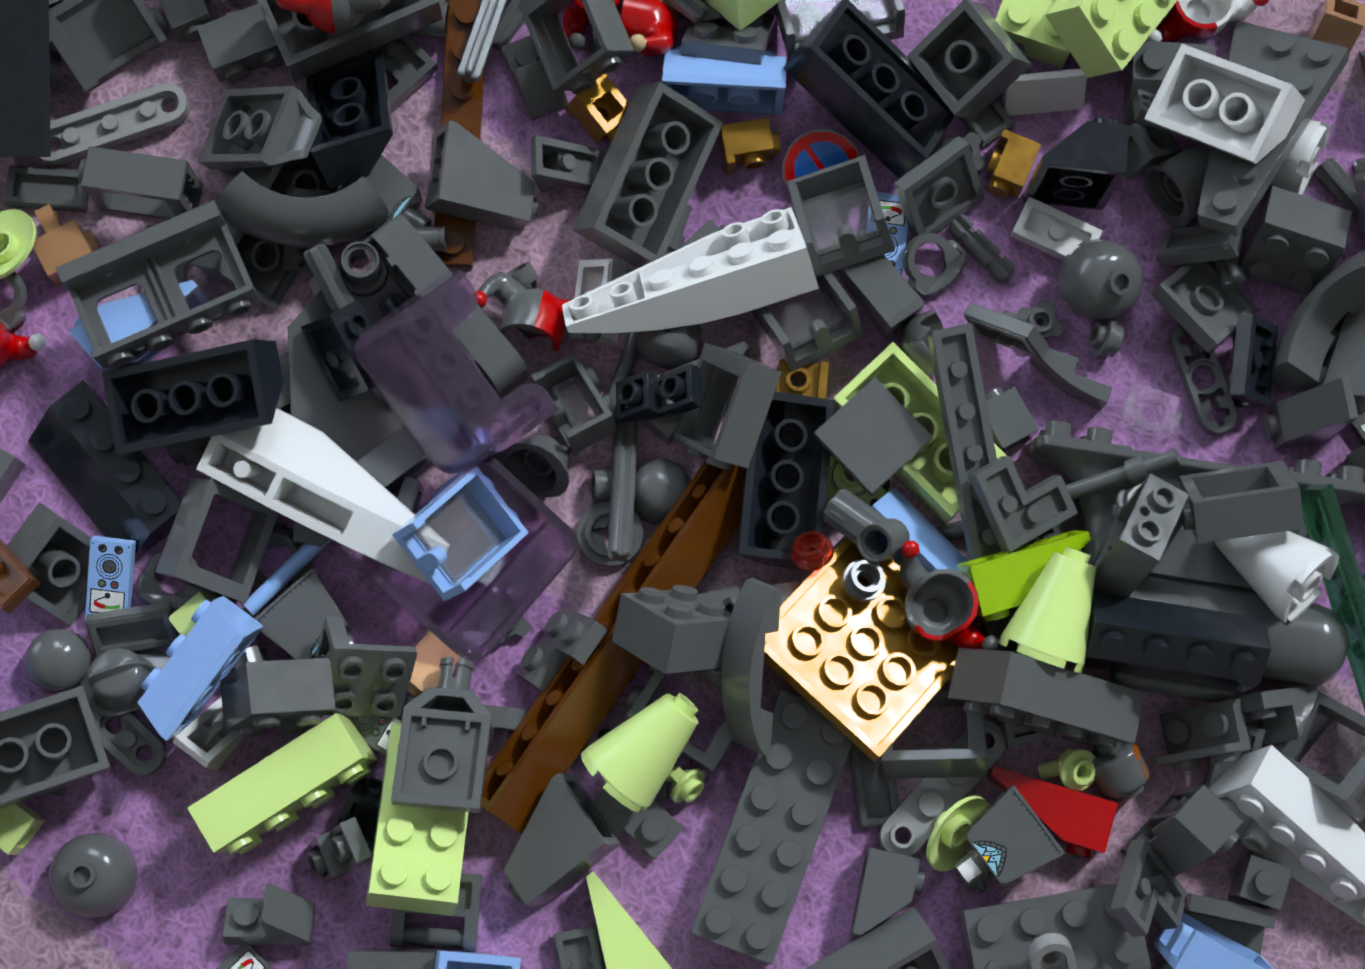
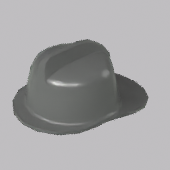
[476,433,570,498]
[81,648,171,717]

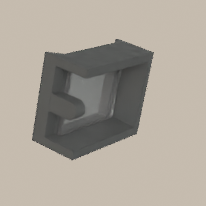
[787,155,895,277]
[751,272,863,372]

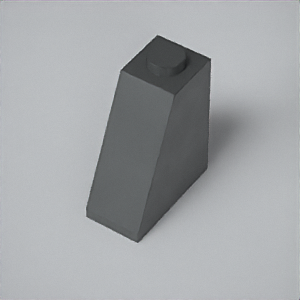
[425,120,538,231]
[832,231,925,339]
[503,773,621,906]

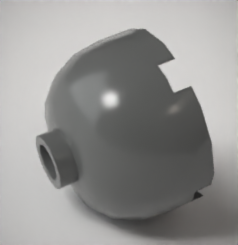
[1058,239,1143,321]
[49,832,138,919]

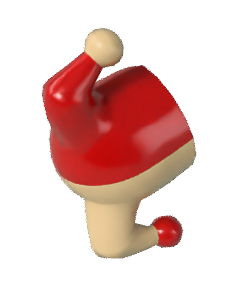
[621,0,680,57]

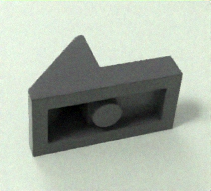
[501,35,568,121]
[531,135,603,193]
[1229,686,1318,744]
[222,884,315,946]

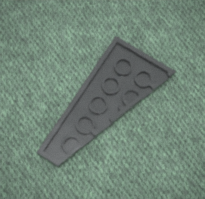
[1197,20,1349,237]

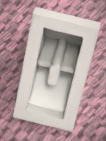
[173,697,243,771]

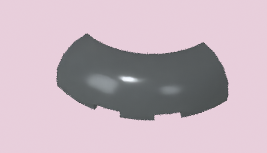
[215,171,390,249]
[1272,250,1365,392]

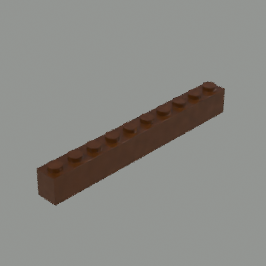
[481,459,745,834]

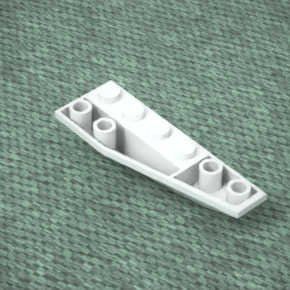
[562,207,819,333]
[196,408,449,584]
[1208,745,1365,926]

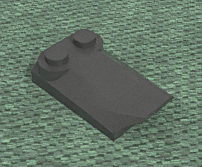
[198,86,322,176]

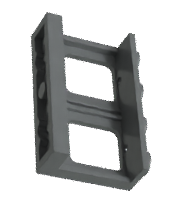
[56,200,260,369]

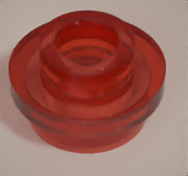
[791,531,834,571]

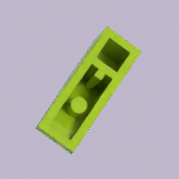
[956,530,1091,621]

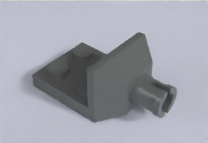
[391,657,494,813]

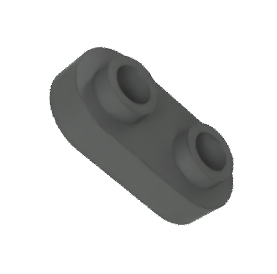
[93,712,167,776]

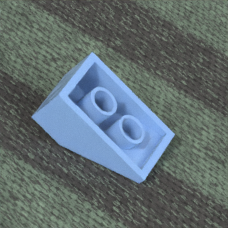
[69,280,209,372]

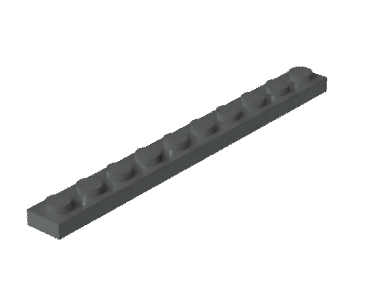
[927,323,1048,748]

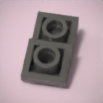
[307,817,373,884]

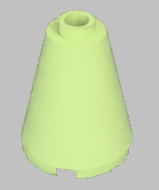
[999,547,1096,673]
[581,693,698,812]

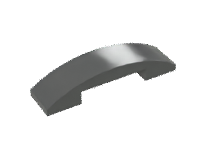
[721,578,782,756]

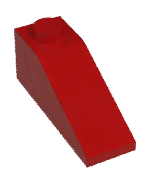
[987,766,1118,859]

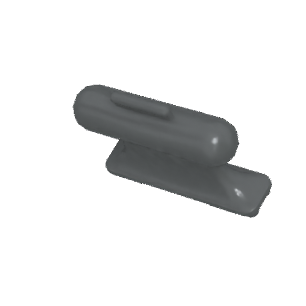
[1013,421,1365,702]

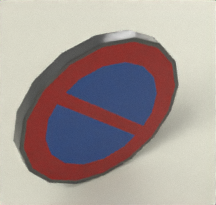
[782,128,860,192]

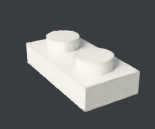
[1010,197,1103,261]

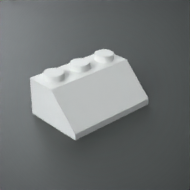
[1144,44,1305,164]

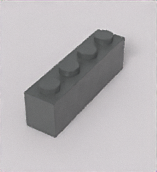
[196,4,285,83]

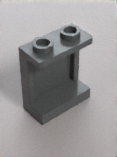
[49,0,169,92]

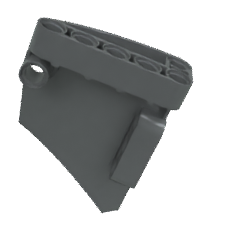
[288,213,527,547]

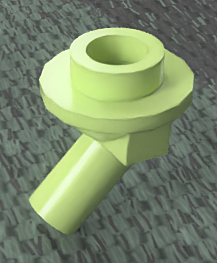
[1038,748,1096,791]
[666,766,705,803]

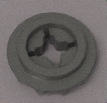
[577,501,643,567]

